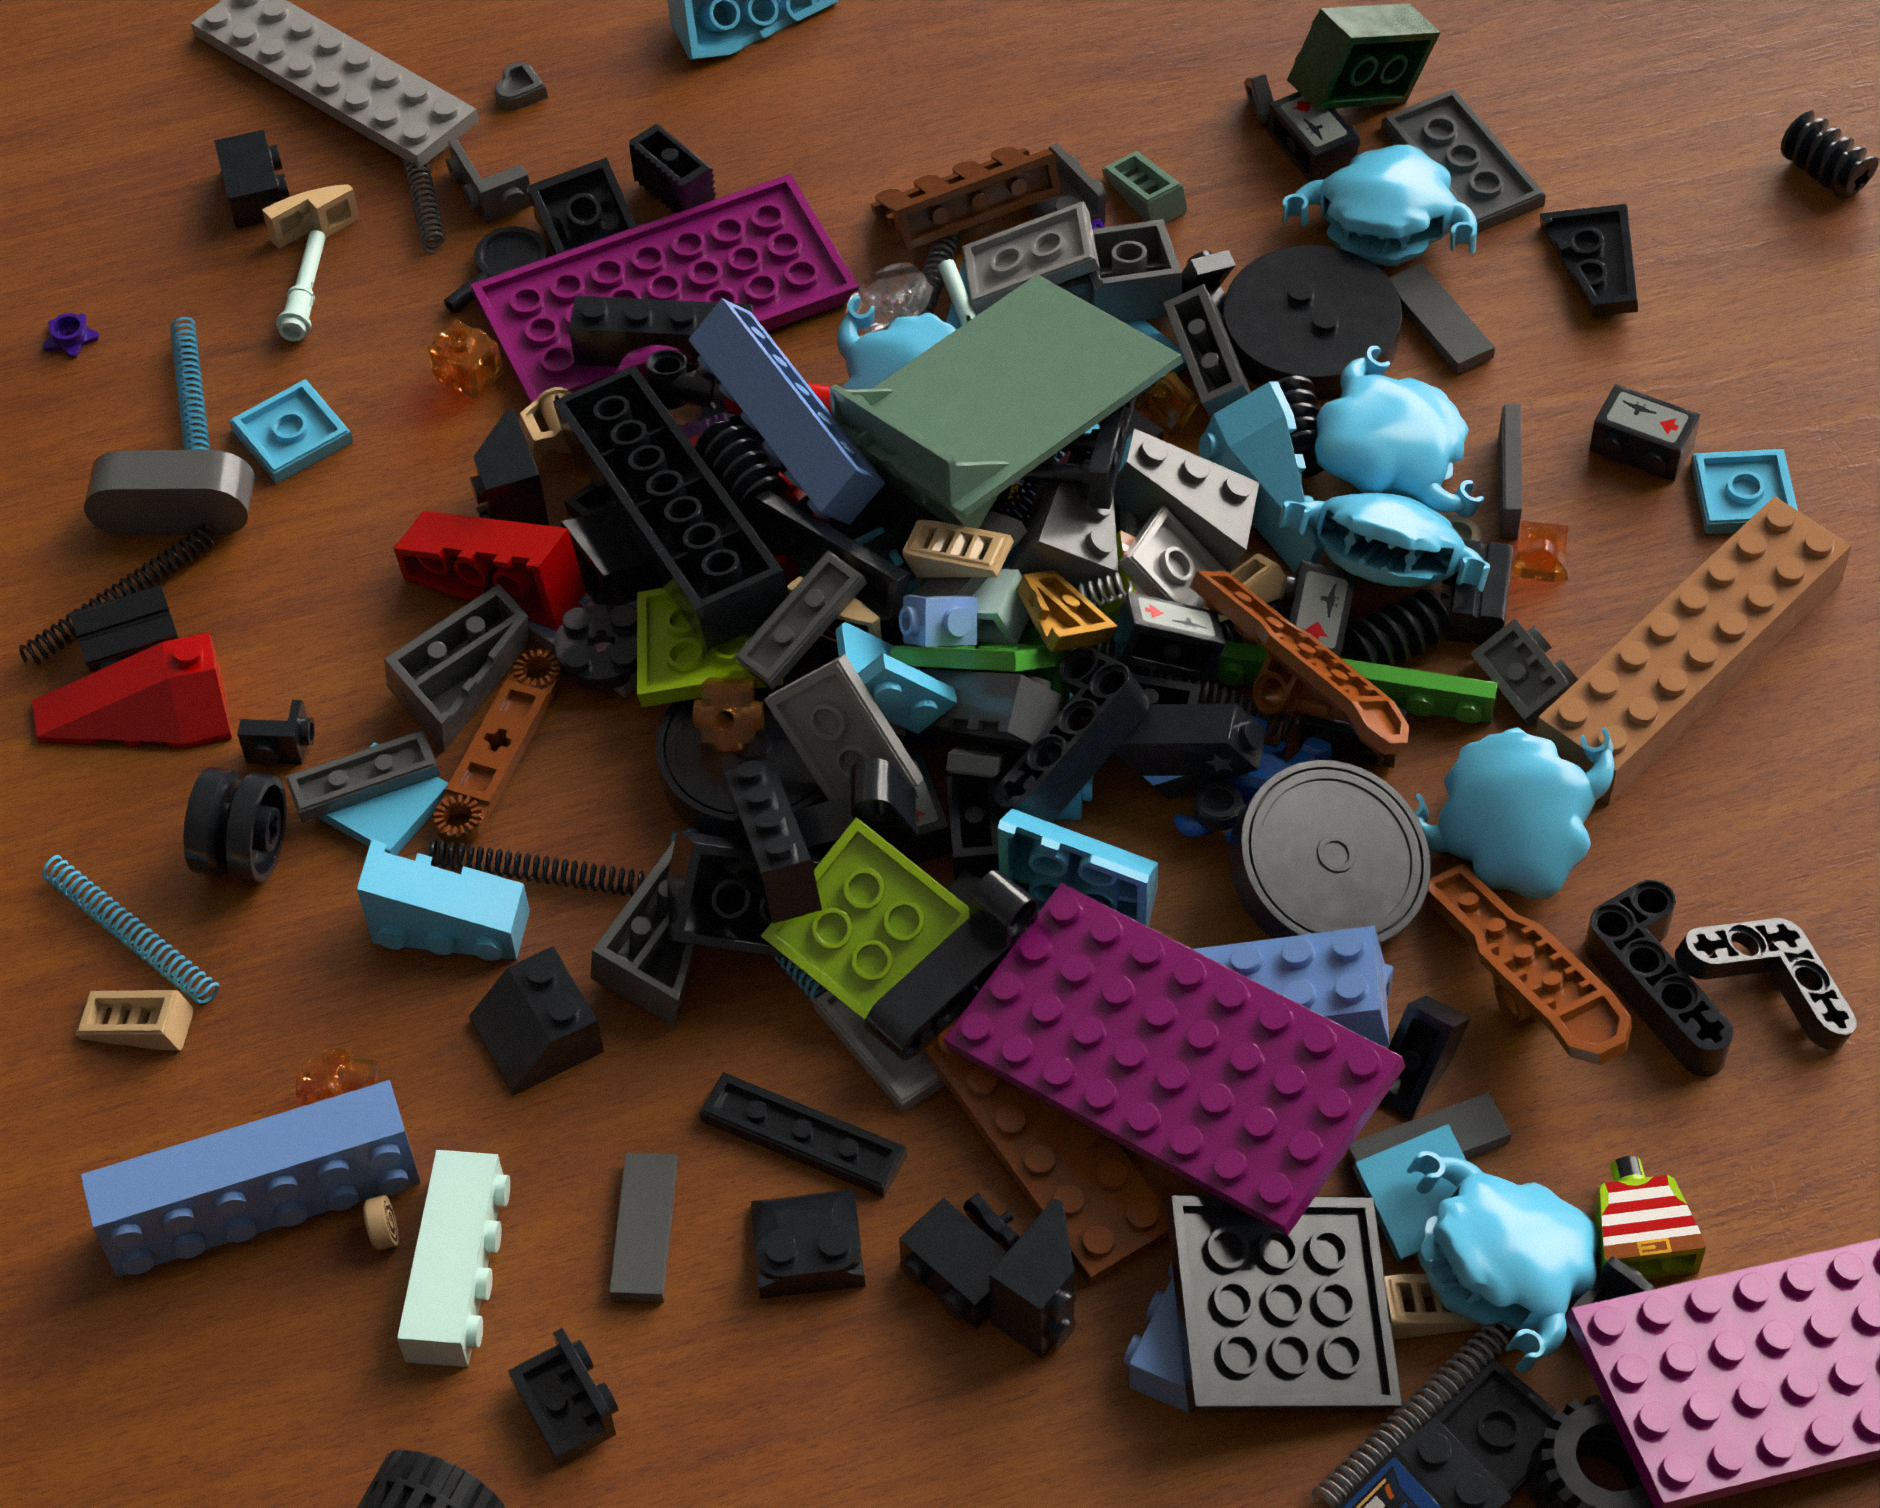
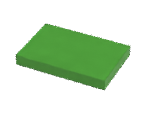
[890,642,1065,672]

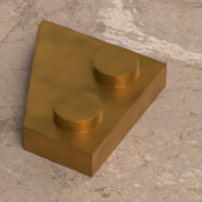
[1016,570,1118,652]

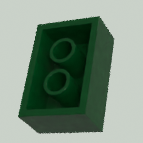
[1287,3,1441,110]

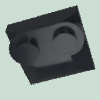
[527,157,637,255]
[751,1189,866,1299]

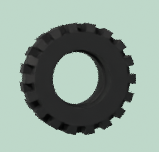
[1526,1395,1654,1508]
[357,1450,505,1508]

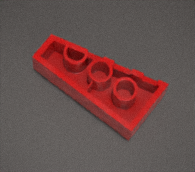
[393,511,586,630]

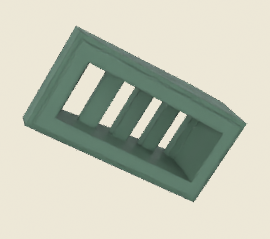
[1102,151,1187,224]

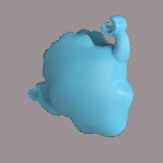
[1282,145,1477,266]
[837,296,956,390]
[1314,346,1484,517]
[1277,493,1490,592]
[1414,727,1614,900]
[1406,1151,1600,1373]

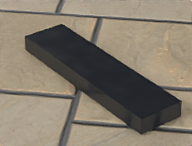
[699,1072,907,1197]

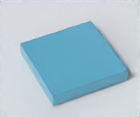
[229,379,353,484]
[1690,449,1798,534]
[317,742,448,856]
[1352,1124,1466,1263]

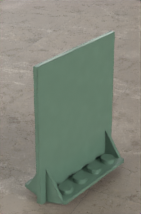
[829,274,1183,529]

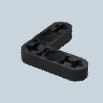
[1675,918,1857,1050]

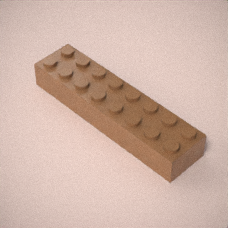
[1535,496,1852,805]

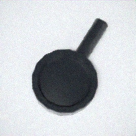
[444,226,548,313]

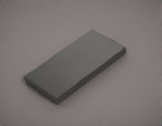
[1381,89,1546,233]

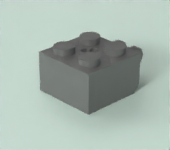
[1057,219,1182,323]

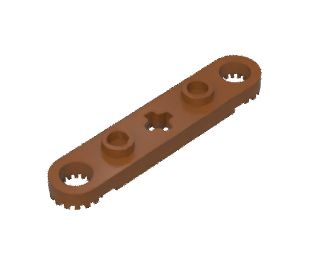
[433,649,563,845]

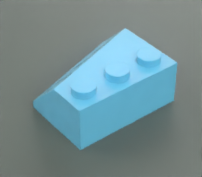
[997,809,1158,927]

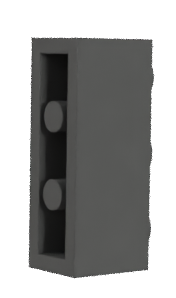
[1164,284,1251,418]

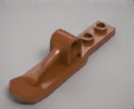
[1189,571,1409,755]
[1425,864,1632,1065]

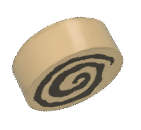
[363,1195,399,1250]

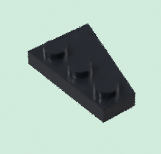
[1539,204,1638,317]

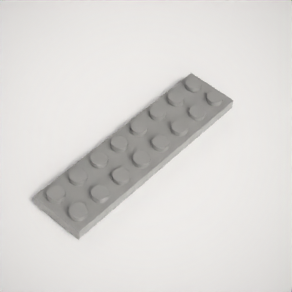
[191,0,479,167]

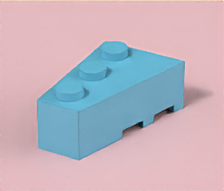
[357,839,530,961]

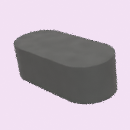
[84,450,255,535]

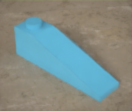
[667,0,839,60]
[1198,381,1325,573]

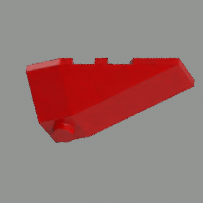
[32,632,232,749]

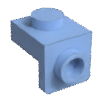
[899,595,977,647]

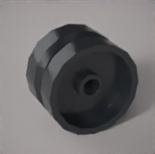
[183,767,287,883]

